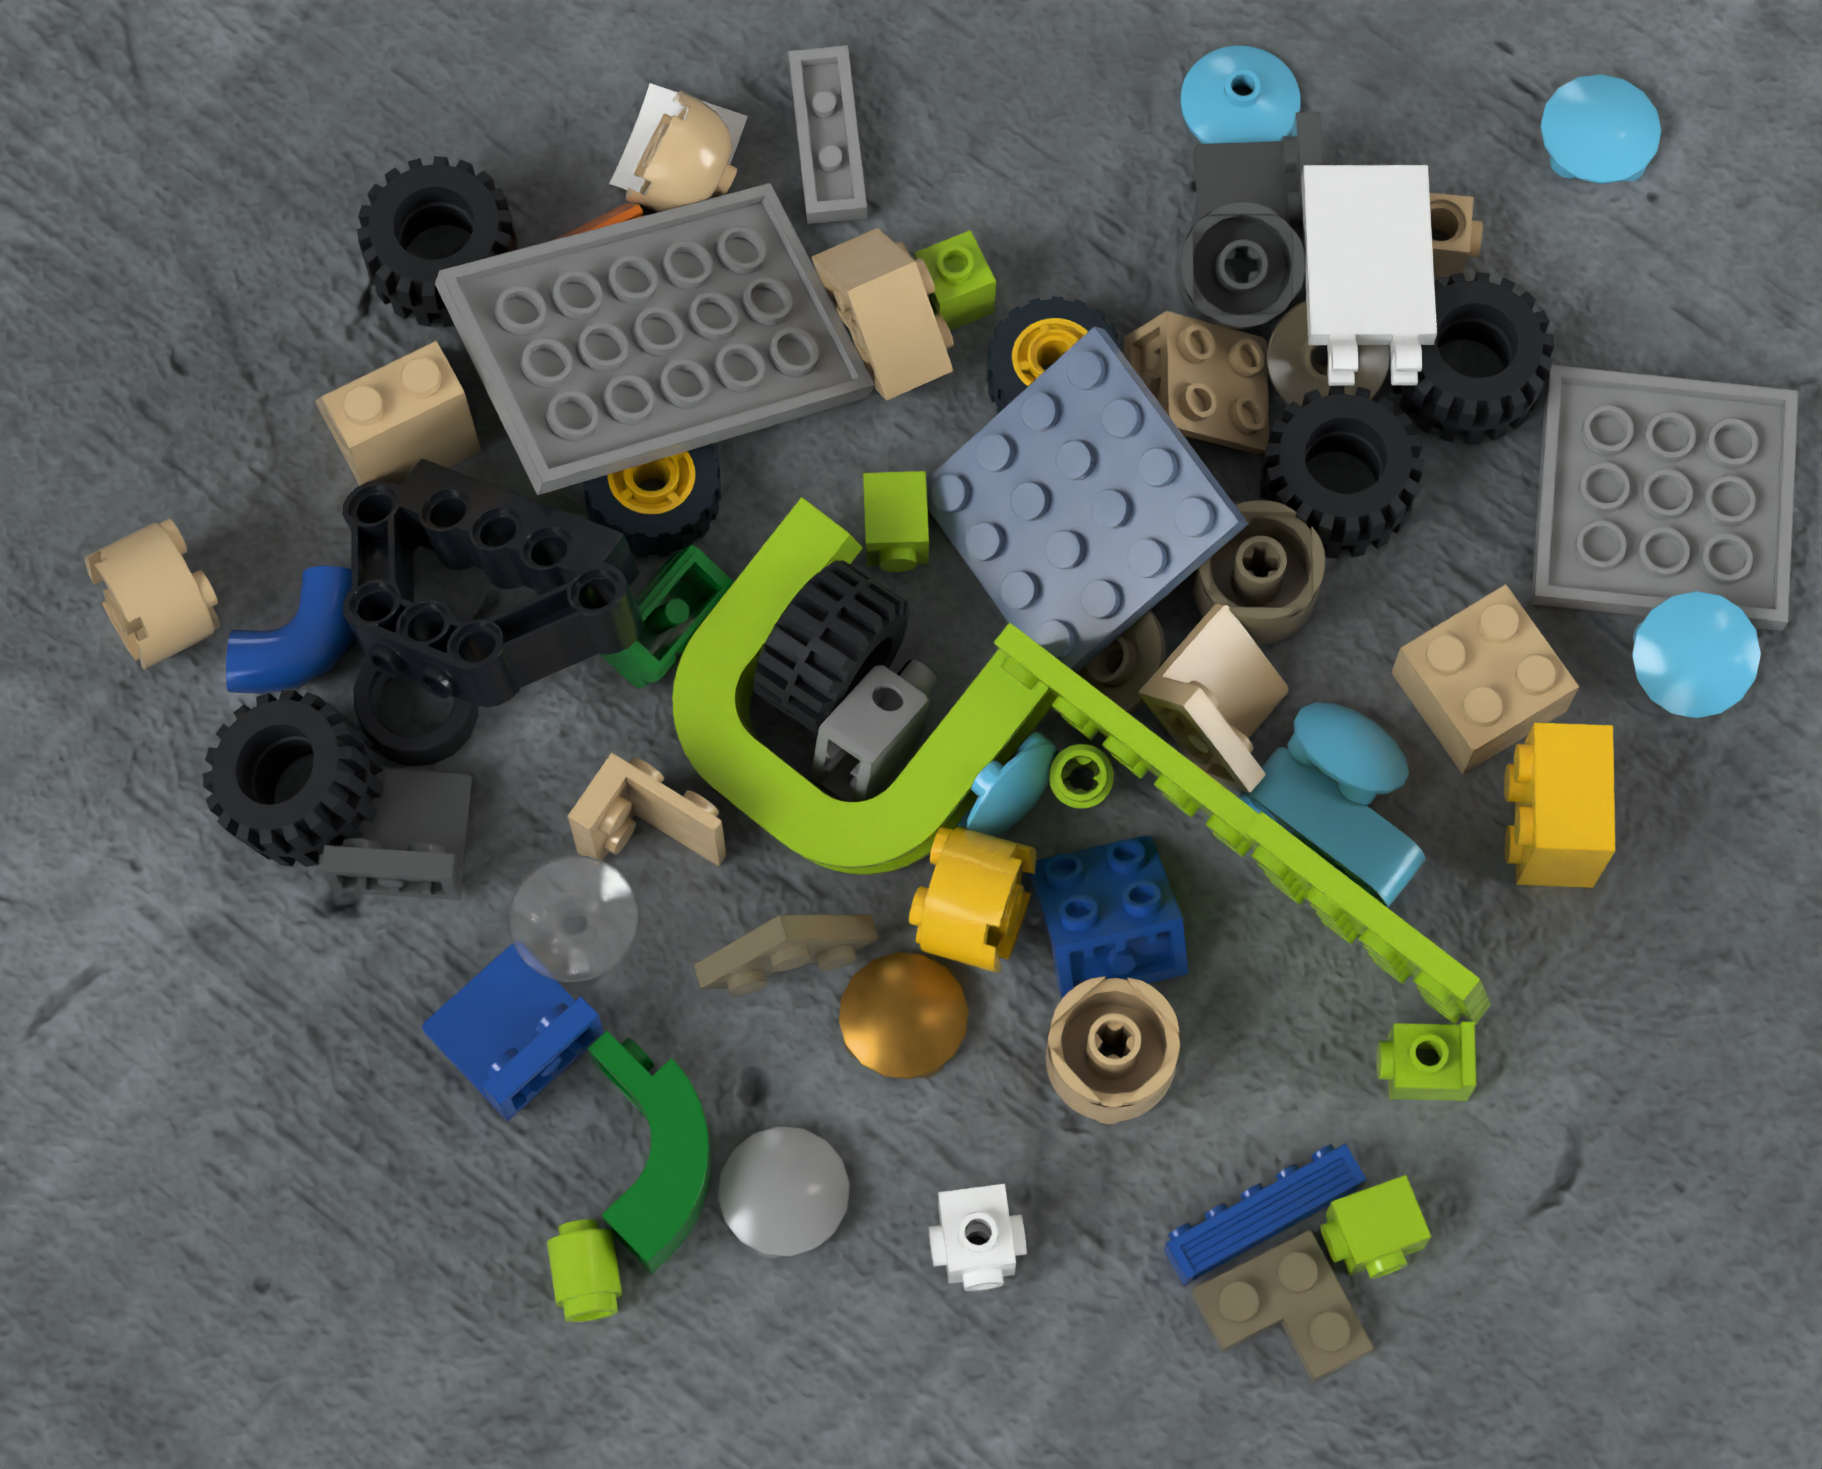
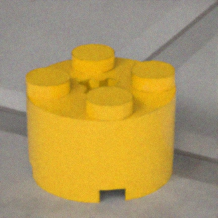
[909,826,1036,973]

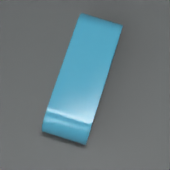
[1238,747,1426,908]

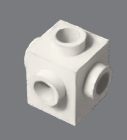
[928,1184,1027,1291]

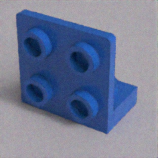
[1029,835,1189,999]
[422,942,604,1122]

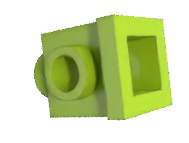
[1377,1021,1476,1101]

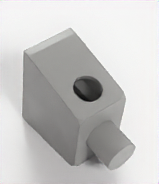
[810,660,938,802]

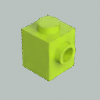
[1320,1175,1431,1279]

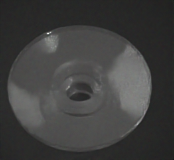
[508,855,639,982]

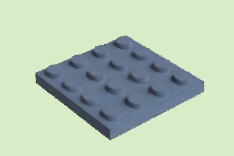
[926,326,1249,673]

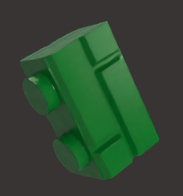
[600,545,734,689]

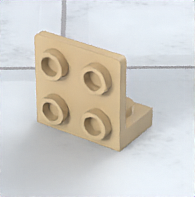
[1124,311,1269,455]
[1138,603,1288,793]
[568,753,726,866]

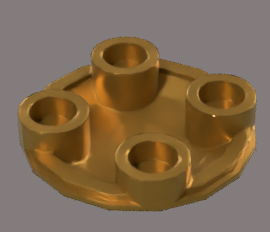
[839,952,969,1079]

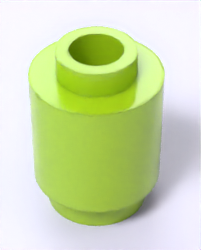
[547,1219,622,1322]

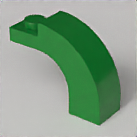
[588,1030,712,1274]

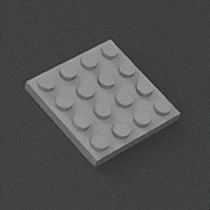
[1531,365,1798,631]

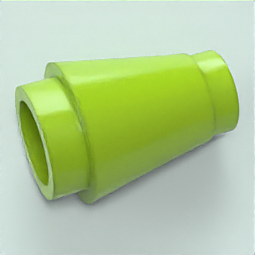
[1049,744,1114,809]

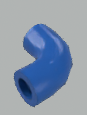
[226,566,355,694]

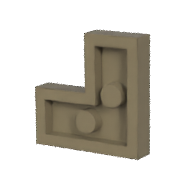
[694,915,879,996]
[1191,1230,1374,1383]

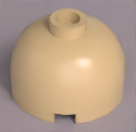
[626,90,737,213]

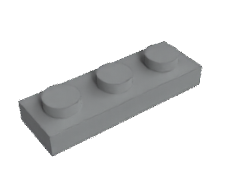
[788,45,867,224]

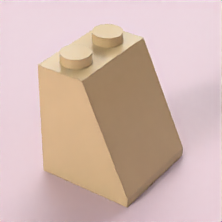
[315,341,482,486]

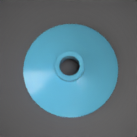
[1180,45,1301,144]

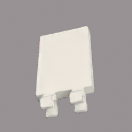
[1301,165,1437,386]

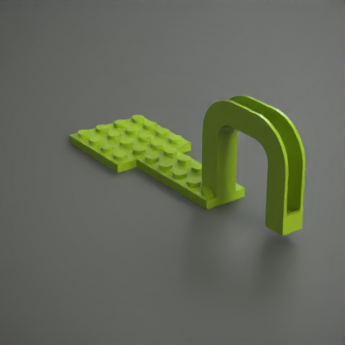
[672,497,1491,1025]

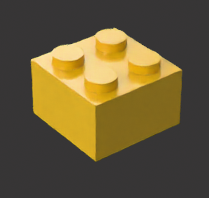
[1504,722,1615,888]

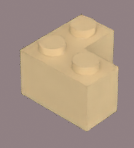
[812,228,954,401]

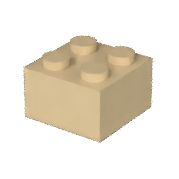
[1391,584,1579,775]

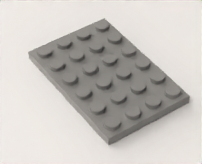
[435,183,875,495]

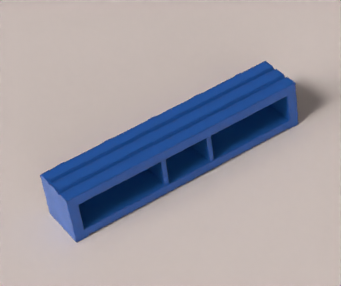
[1164,1143,1367,1286]

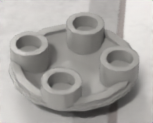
[718,1126,850,1258]

